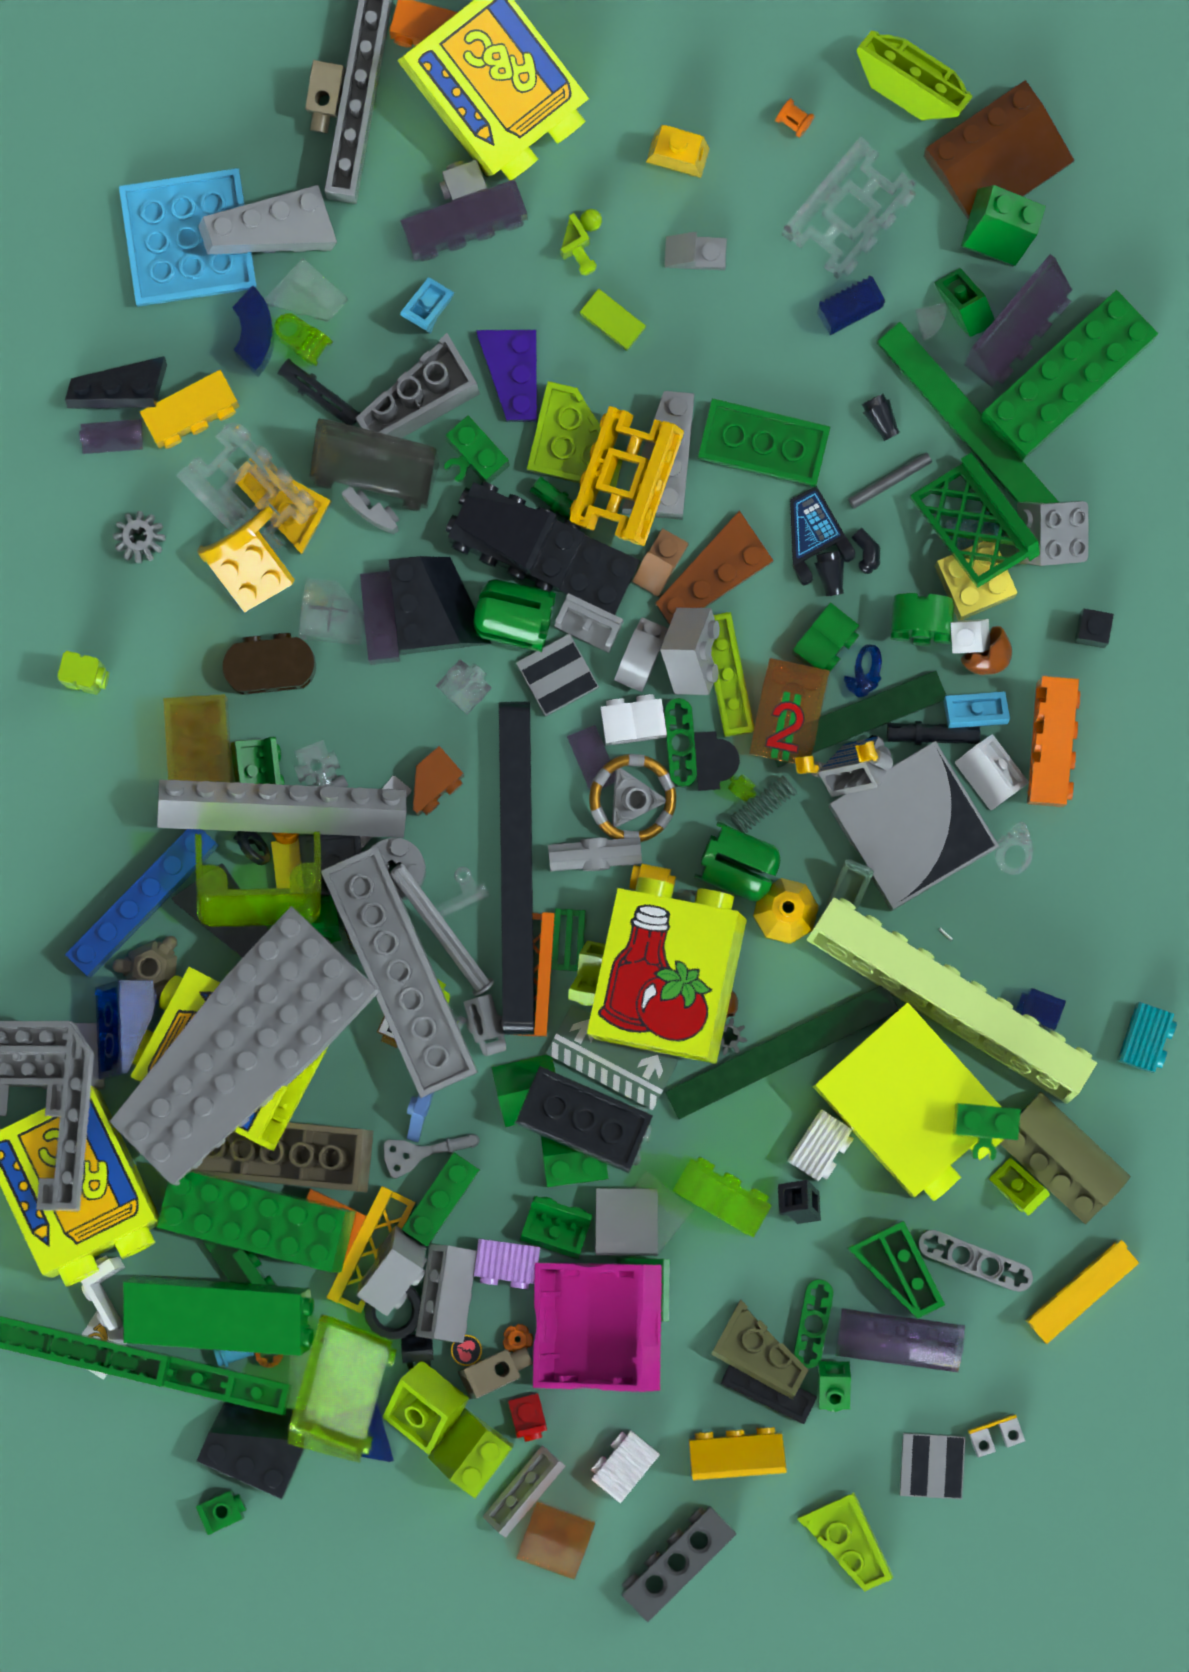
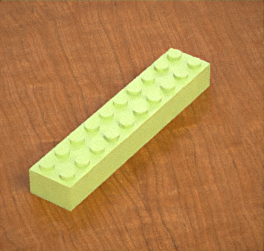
[807,897,1097,1104]

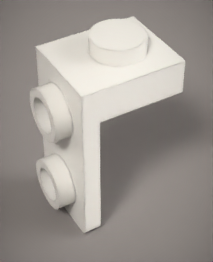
[81,1256,125,1331]

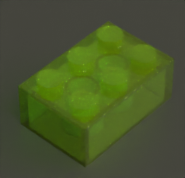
[672,1156,772,1238]

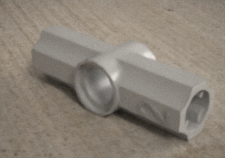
[548,837,642,872]

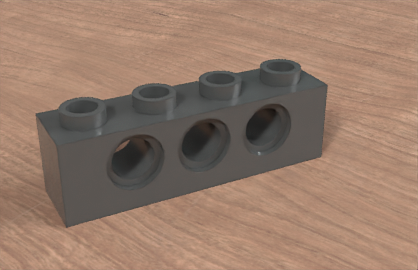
[621,1505,737,1622]

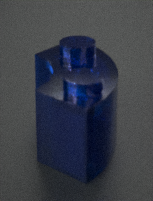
[232,286,274,377]

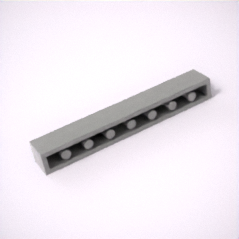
[325,0,393,204]
[157,780,407,838]

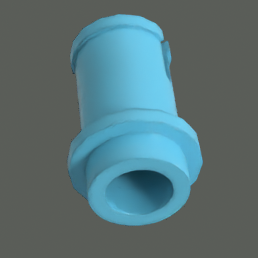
[213,1350,254,1368]

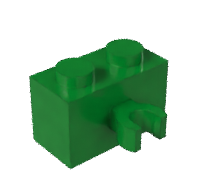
[444,415,510,483]
[953,1103,1021,1160]

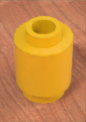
[629,863,676,891]

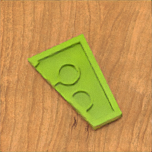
[797,1492,894,1591]

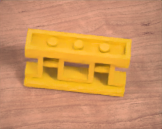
[570,406,684,546]

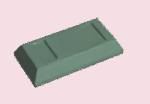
[826,859,874,911]

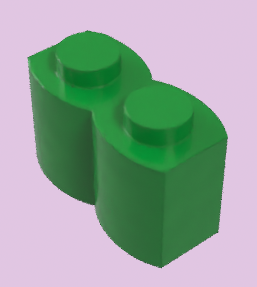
[792,603,860,675]

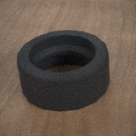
[364,1286,421,1340]

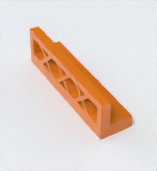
[519,912,555,1037]

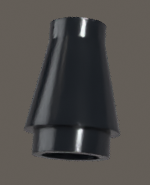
[862,394,900,441]
[814,551,844,596]

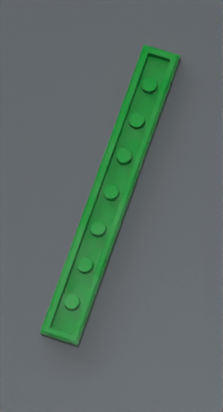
[877,322,1059,503]

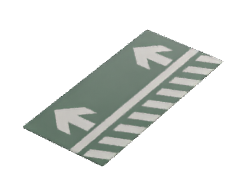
[546,1005,678,1110]

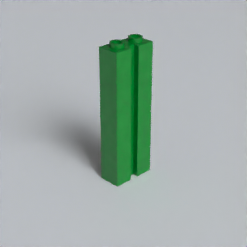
[123,1276,314,1356]

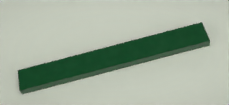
[665,986,899,1120]

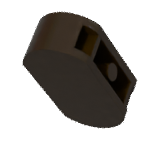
[223,633,316,695]

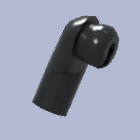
[851,528,880,574]

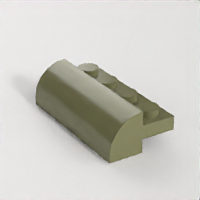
[1000,1091,1131,1225]

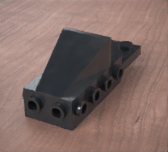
[445,481,640,615]

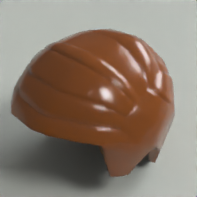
[961,626,1012,675]

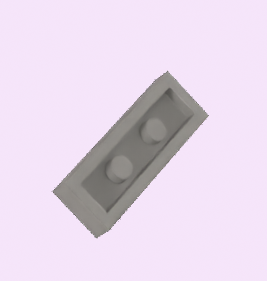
[482,1445,566,1538]

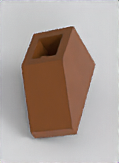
[413,746,464,816]

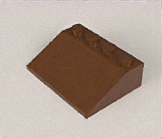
[923,80,1075,220]

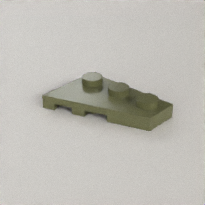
[711,1300,808,1400]

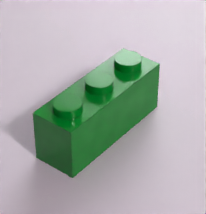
[402,1152,480,1247]

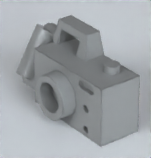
[463,994,506,1056]

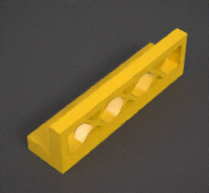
[326,1186,416,1314]
[1025,1240,1139,1344]

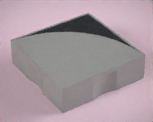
[828,741,999,911]

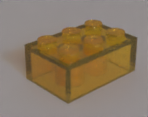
[163,694,233,783]

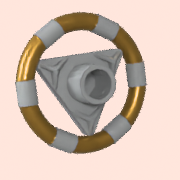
[589,754,676,842]

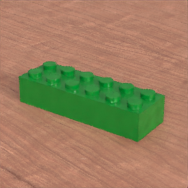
[980,290,1159,462]
[157,1170,356,1273]

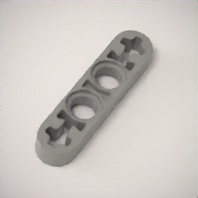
[918,1230,1033,1292]

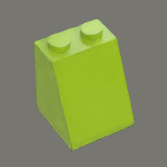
[427,1408,514,1499]

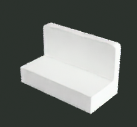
[955,734,1029,810]

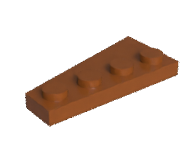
[655,510,774,626]

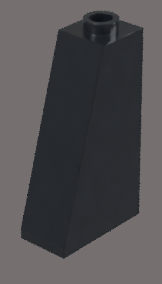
[172,863,269,958]

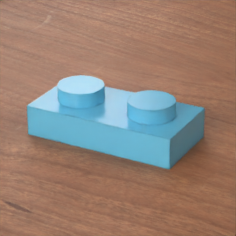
[943,692,1010,729]

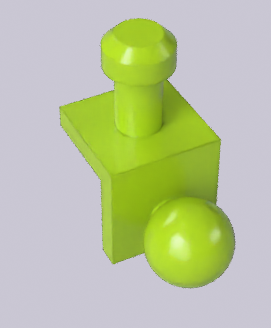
[561,209,602,276]

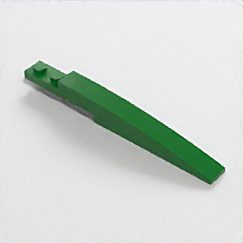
[0,1316,292,1415]

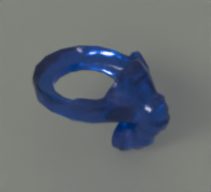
[844,644,882,698]

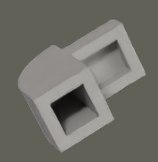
[614,617,668,692]

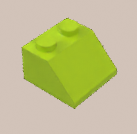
[382,1361,469,1455]

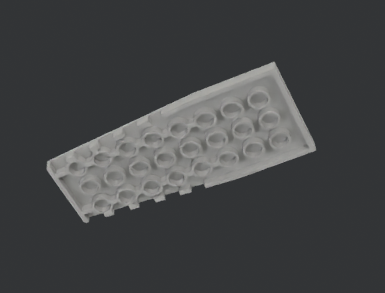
[110,906,380,1186]

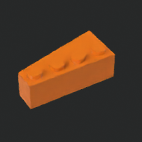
[1027,676,1080,807]

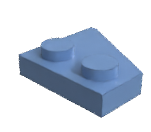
[407,1093,434,1143]

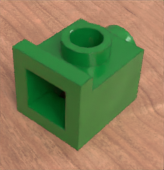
[196,1489,247,1535]

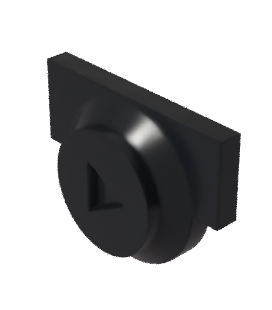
[694,731,740,791]

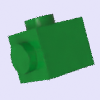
[818,1361,851,1412]

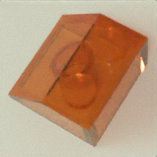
[516,1500,596,1580]

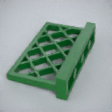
[910,453,1040,588]

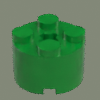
[890,593,954,646]

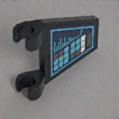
[790,485,855,586]

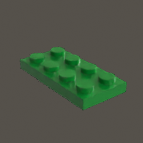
[698,398,830,487]

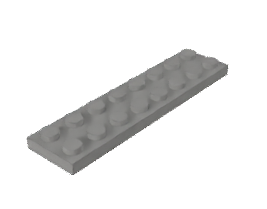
[321,846,478,1098]

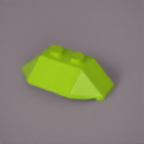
[856,30,973,120]

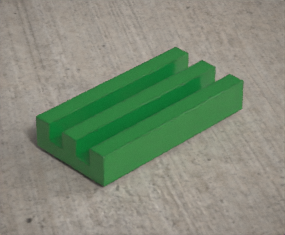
[551,908,586,972]

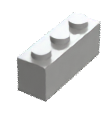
[416,1244,477,1343]

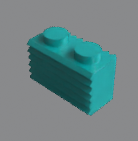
[1117,1002,1177,1073]

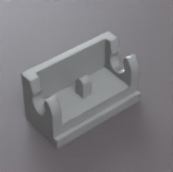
[554,593,623,653]

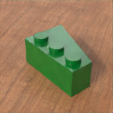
[847,1221,945,1319]

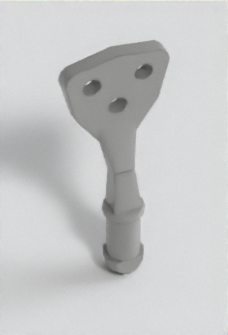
[384,1134,480,1179]

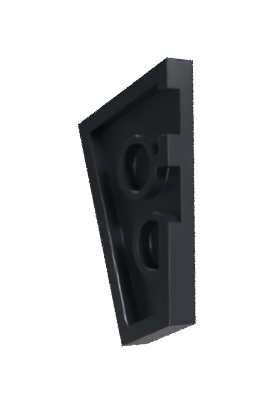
[65,356,167,408]

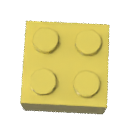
[935,541,1018,621]

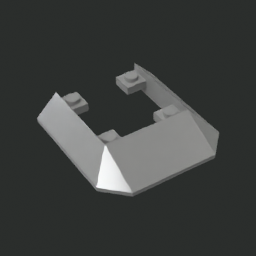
[0,1021,94,1212]

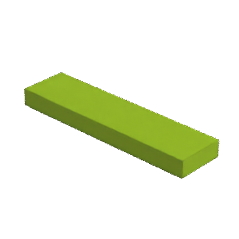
[711,612,755,738]

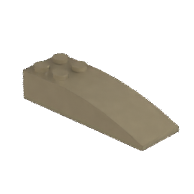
[191,1122,374,1192]

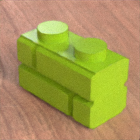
[57,650,110,695]

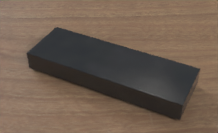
[721,1365,818,1424]

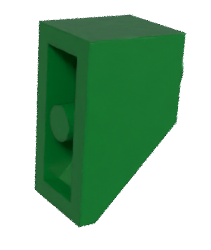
[934,268,996,338]

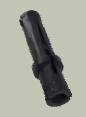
[277,358,360,429]
[887,721,980,745]

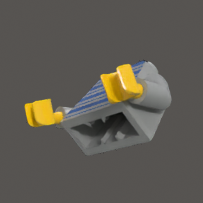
[795,735,893,797]

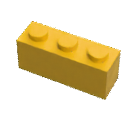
[139,369,240,449]

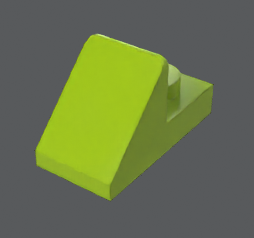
[989,1157,1050,1216]

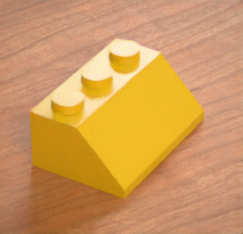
[689,1427,787,1480]

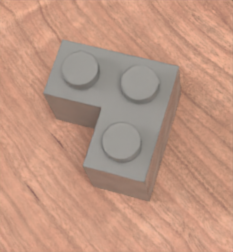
[660,608,720,695]
[357,1226,427,1316]

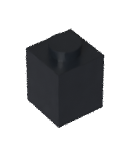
[1075,608,1114,648]

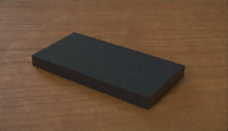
[515,1066,653,1173]

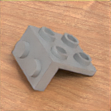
[1017,501,1088,566]

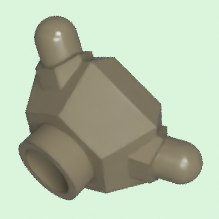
[112,936,177,1001]

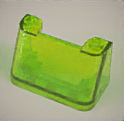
[288,1314,397,1463]

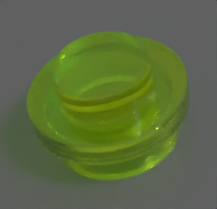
[728,774,757,802]

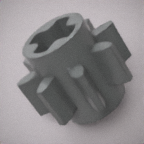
[720,1017,747,1056]

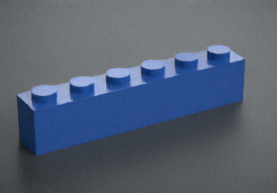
[65,829,219,978]

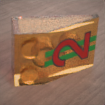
[749,658,830,764]

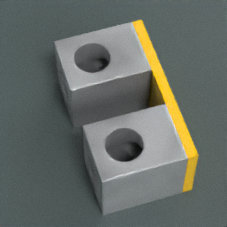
[967,1414,1025,1458]

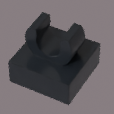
[401,1335,434,1370]

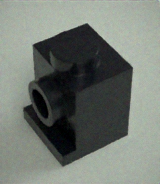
[778,1180,821,1224]

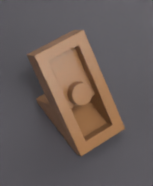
[632,528,689,597]

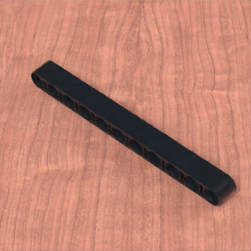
[499,701,534,1035]

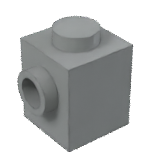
[439,160,487,207]

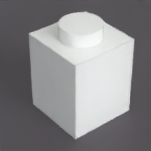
[951,619,990,653]

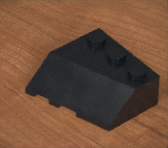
[389,556,491,655]
[197,1402,322,1499]

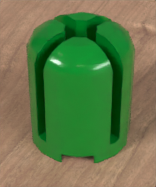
[474,579,556,652]
[694,822,781,901]

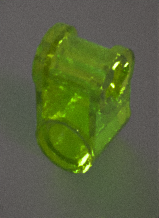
[275,313,333,367]

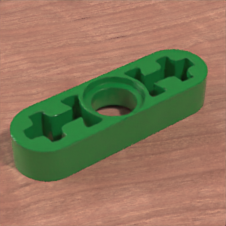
[665,698,697,788]
[794,1279,834,1369]

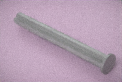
[390,864,494,996]

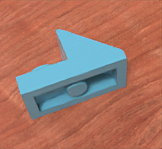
[400,277,454,333]

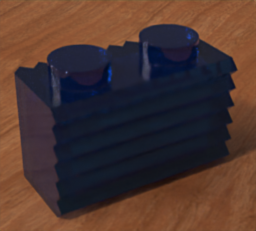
[817,275,885,335]

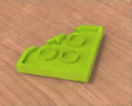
[527,381,623,488]

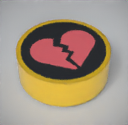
[451,1335,482,1366]

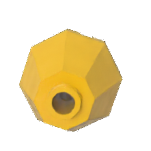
[753,878,819,944]

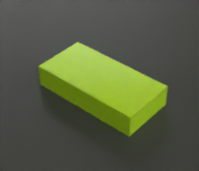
[580,289,646,351]

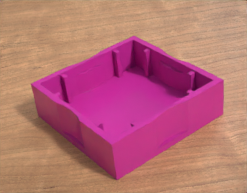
[533,1263,662,1392]

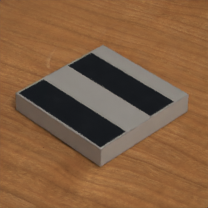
[516,633,599,717]
[900,1433,965,1499]

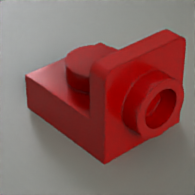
[508,1393,547,1442]

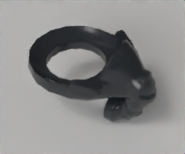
[233,831,270,866]

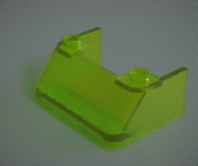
[195,831,321,926]

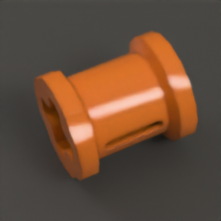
[775,98,815,138]

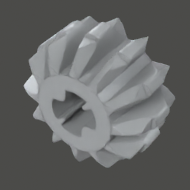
[113,511,166,564]

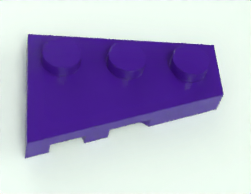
[476,330,537,422]

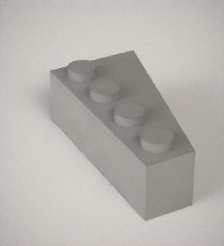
[198,185,337,254]
[356,333,480,453]
[622,391,694,520]

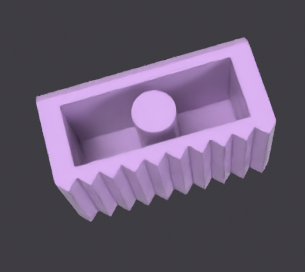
[474,1239,540,1289]

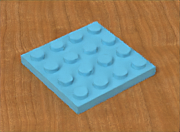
[119,168,257,307]

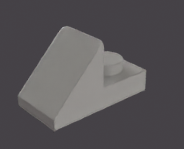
[665,232,727,270]

